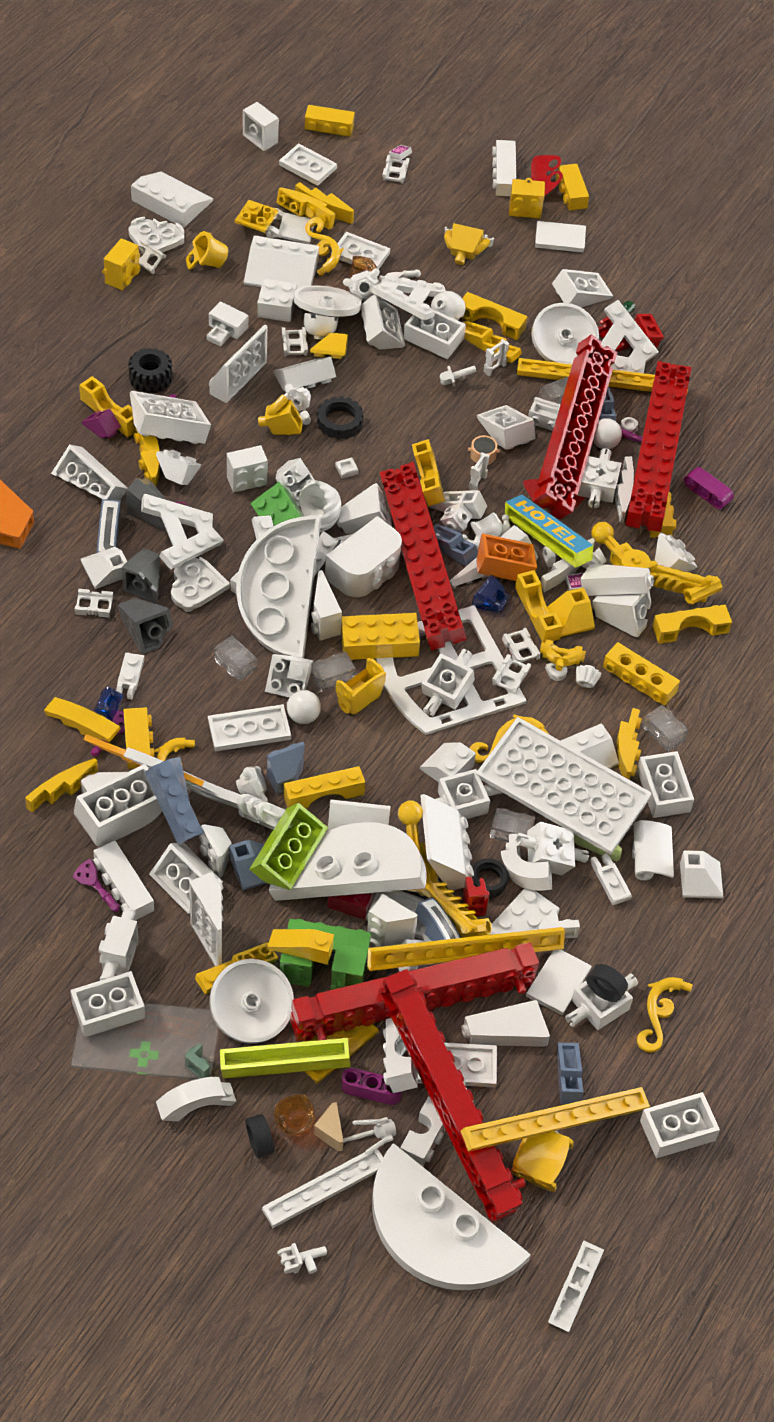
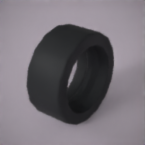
[472,858,508,898]
[586,964,628,1002]
[245,1114,275,1158]

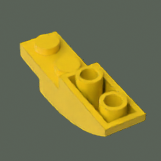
[276,188,336,230]
[134,429,160,487]
[616,708,642,780]
[195,942,278,994]

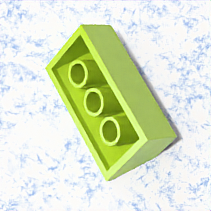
[249,803,328,890]

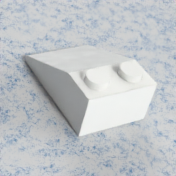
[552,269,613,308]
[477,405,535,449]
[311,570,342,641]

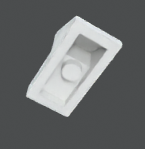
[538,908,580,938]

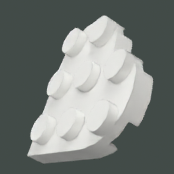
[129,217,184,258]
[171,557,230,612]

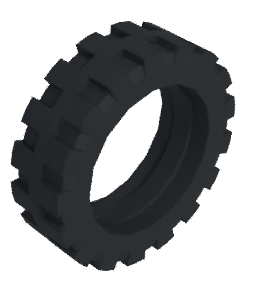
[317,396,364,440]

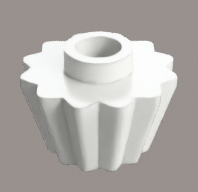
[288,387,311,412]
[582,548,607,569]
[576,665,601,688]

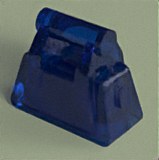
[471,575,512,613]
[94,686,123,721]

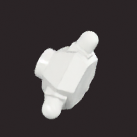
[343,268,380,302]
[236,766,268,802]

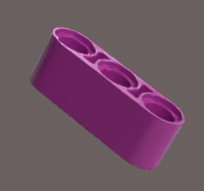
[684,467,734,509]
[341,1068,402,1105]

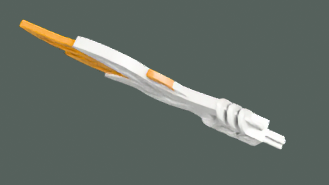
[83,734,285,830]

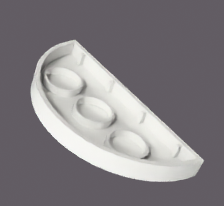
[236,516,321,658]
[269,822,426,901]
[372,1143,531,1290]

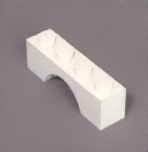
[383,1018,418,1093]

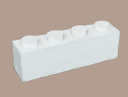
[492,140,516,196]
[93,841,154,921]

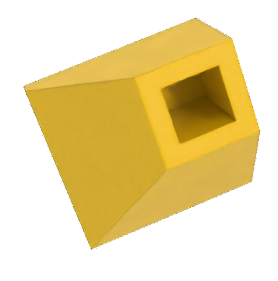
[235,200,279,233]
[310,333,348,359]
[547,587,595,637]

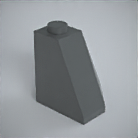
[126,478,166,531]
[122,548,161,604]
[118,598,173,654]

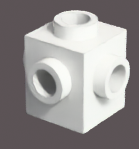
[441,502,473,532]

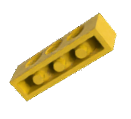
[603,642,680,706]

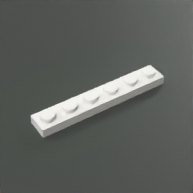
[262,1148,383,1228]

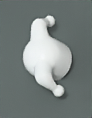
[463,512,511,550]

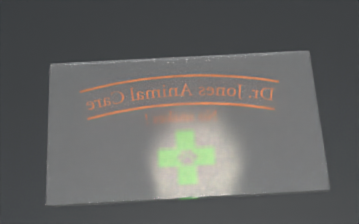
[71,1003,218,1080]

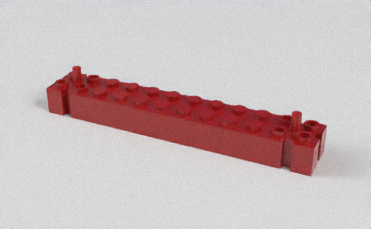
[532,334,617,520]
[625,361,692,532]
[379,462,467,651]
[290,942,539,1042]
[379,969,526,1224]

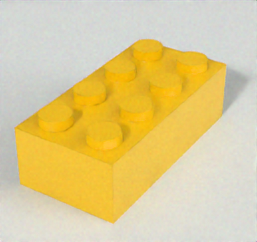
[341,613,420,660]

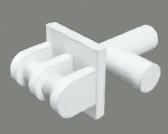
[440,366,477,387]
[277,1243,327,1274]

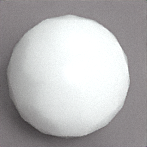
[593,418,622,449]
[287,690,321,724]

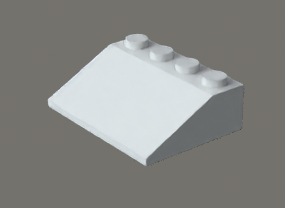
[131,172,213,228]
[244,236,319,289]
[209,325,267,403]
[130,391,211,444]
[421,794,474,891]
[189,872,223,966]

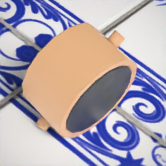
[468,435,500,465]

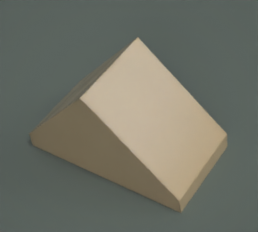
[314,1102,343,1151]

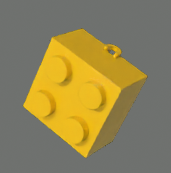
[509,178,545,219]
[102,238,141,290]

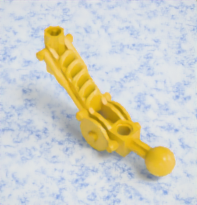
[591,522,723,604]
[398,800,492,938]

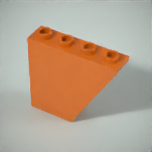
[0,480,34,549]

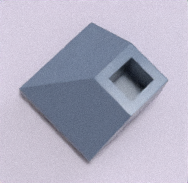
[267,742,305,794]
[229,840,266,891]

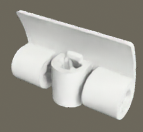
[632,820,674,880]

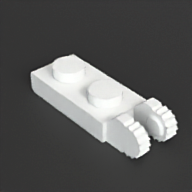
[116,653,144,700]
[590,853,632,905]

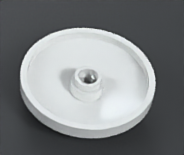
[294,286,361,317]
[532,303,599,364]
[210,959,294,1044]

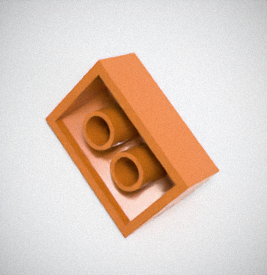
[476,533,537,581]

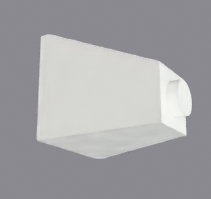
[337,483,392,534]
[592,591,651,637]

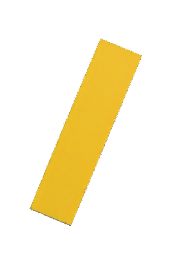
[295,182,354,224]
[464,321,522,363]
[44,697,121,742]
[25,758,98,812]

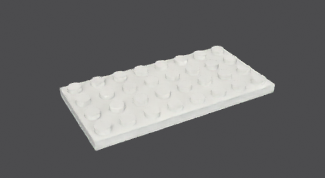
[476,717,652,855]

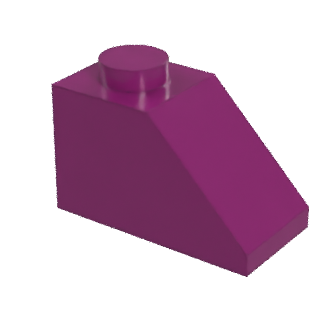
[82,409,121,438]

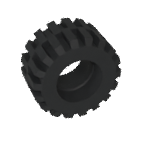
[128,347,172,394]

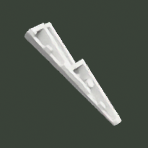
[450,525,538,589]

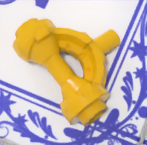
[540,639,586,671]

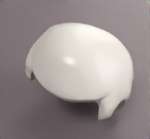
[299,480,341,532]

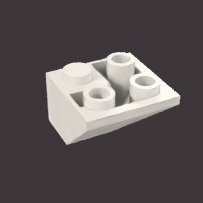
[156,449,201,485]
[276,458,314,506]
[655,533,697,572]
[81,547,127,589]
[265,654,313,697]
[199,824,232,878]
[680,851,723,899]

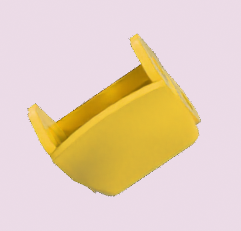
[336,658,386,715]
[511,1132,574,1192]

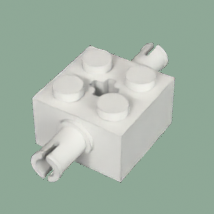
[578,448,621,508]
[421,649,475,716]
[435,769,502,819]
[515,822,589,875]
[99,907,139,981]
[565,973,638,1031]

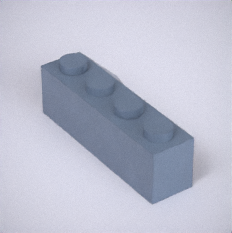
[145,757,203,845]

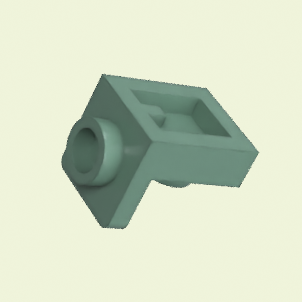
[185,1043,210,1079]

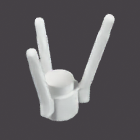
[343,1117,396,1154]

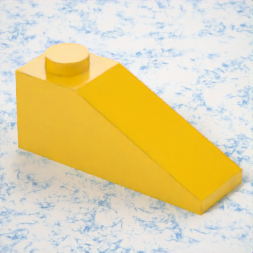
[267,929,334,965]

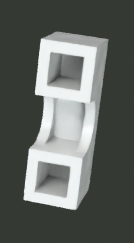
[400,1096,444,1167]

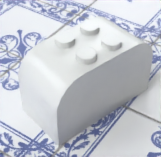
[325,516,402,598]
[74,764,162,847]

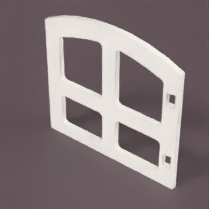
[376,605,526,735]

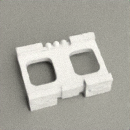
[382,155,410,184]
[137,239,166,275]
[282,327,308,357]
[484,339,509,376]
[469,452,490,491]
[75,589,113,618]
[502,628,540,666]
[492,654,531,694]

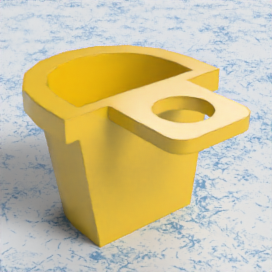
[186,231,228,270]

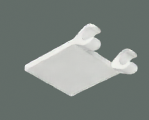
[266,208,314,244]

